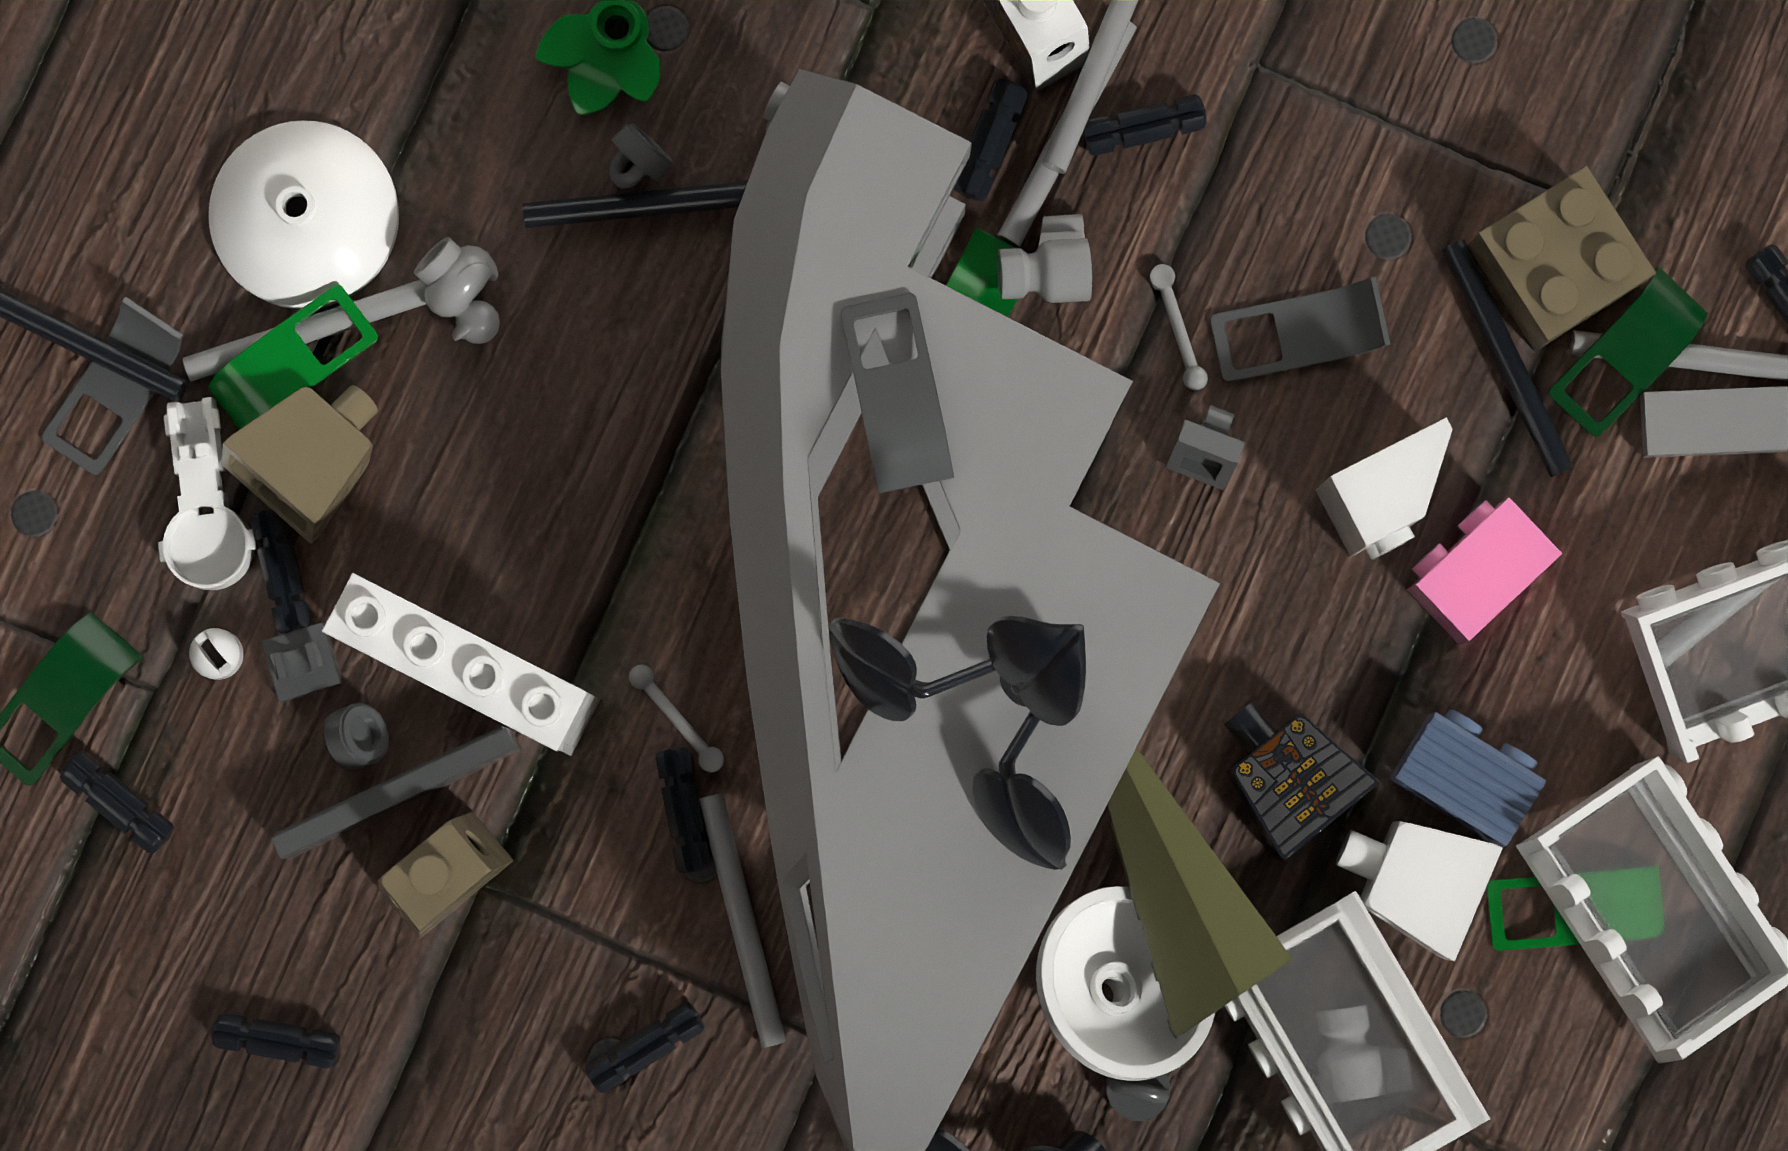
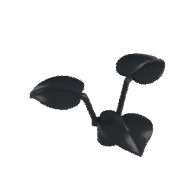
[828,616,1086,870]

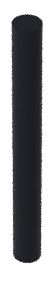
[523,181,748,228]
[1441,239,1574,478]
[0,289,188,402]

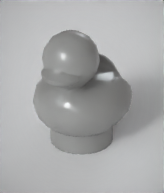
[414,237,500,344]

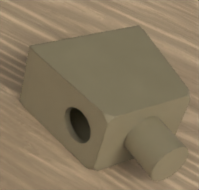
[221,385,378,544]
[378,812,514,939]

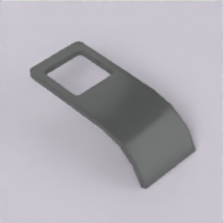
[1210,277,1391,382]
[841,293,954,494]
[42,297,183,475]

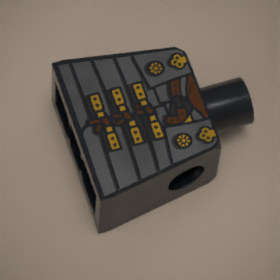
[1224,700,1379,861]

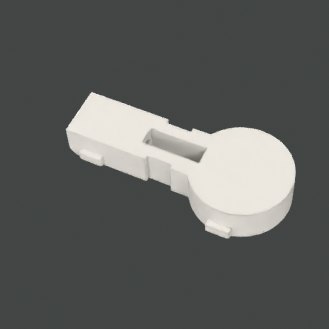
[158,397,257,590]

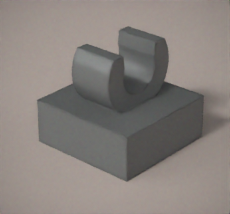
[1165,405,1245,490]
[261,622,344,703]

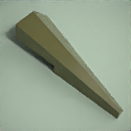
[1107,748,1293,1039]

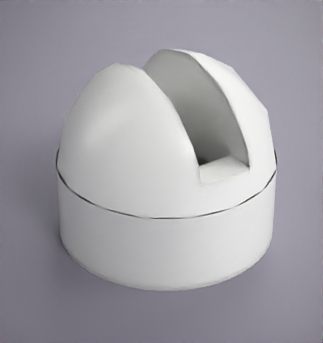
[189,628,244,680]

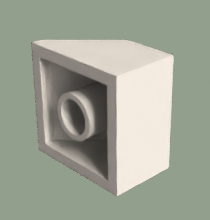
[1316,417,1452,560]

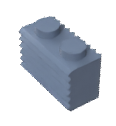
[1389,709,1546,847]

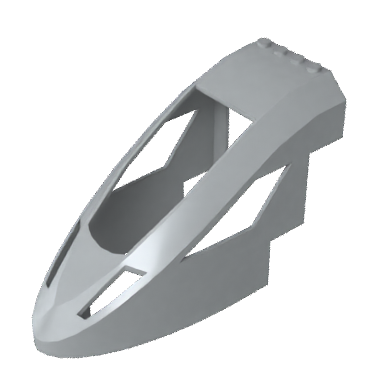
[721,69,1220,1151]

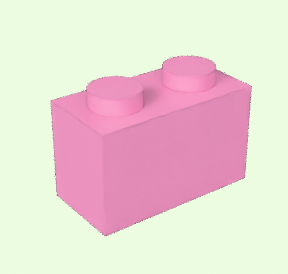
[1407,498,1562,645]

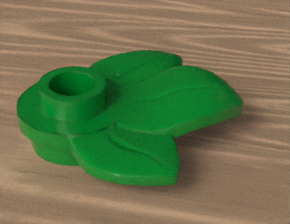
[535,0,661,116]

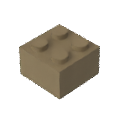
[1467,166,1656,351]

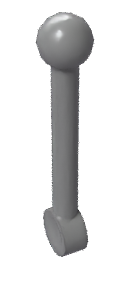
[1149,264,1208,391]
[629,665,724,772]

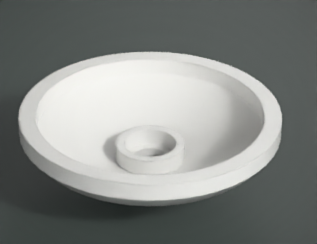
[209,121,399,309]
[1036,886,1215,1081]

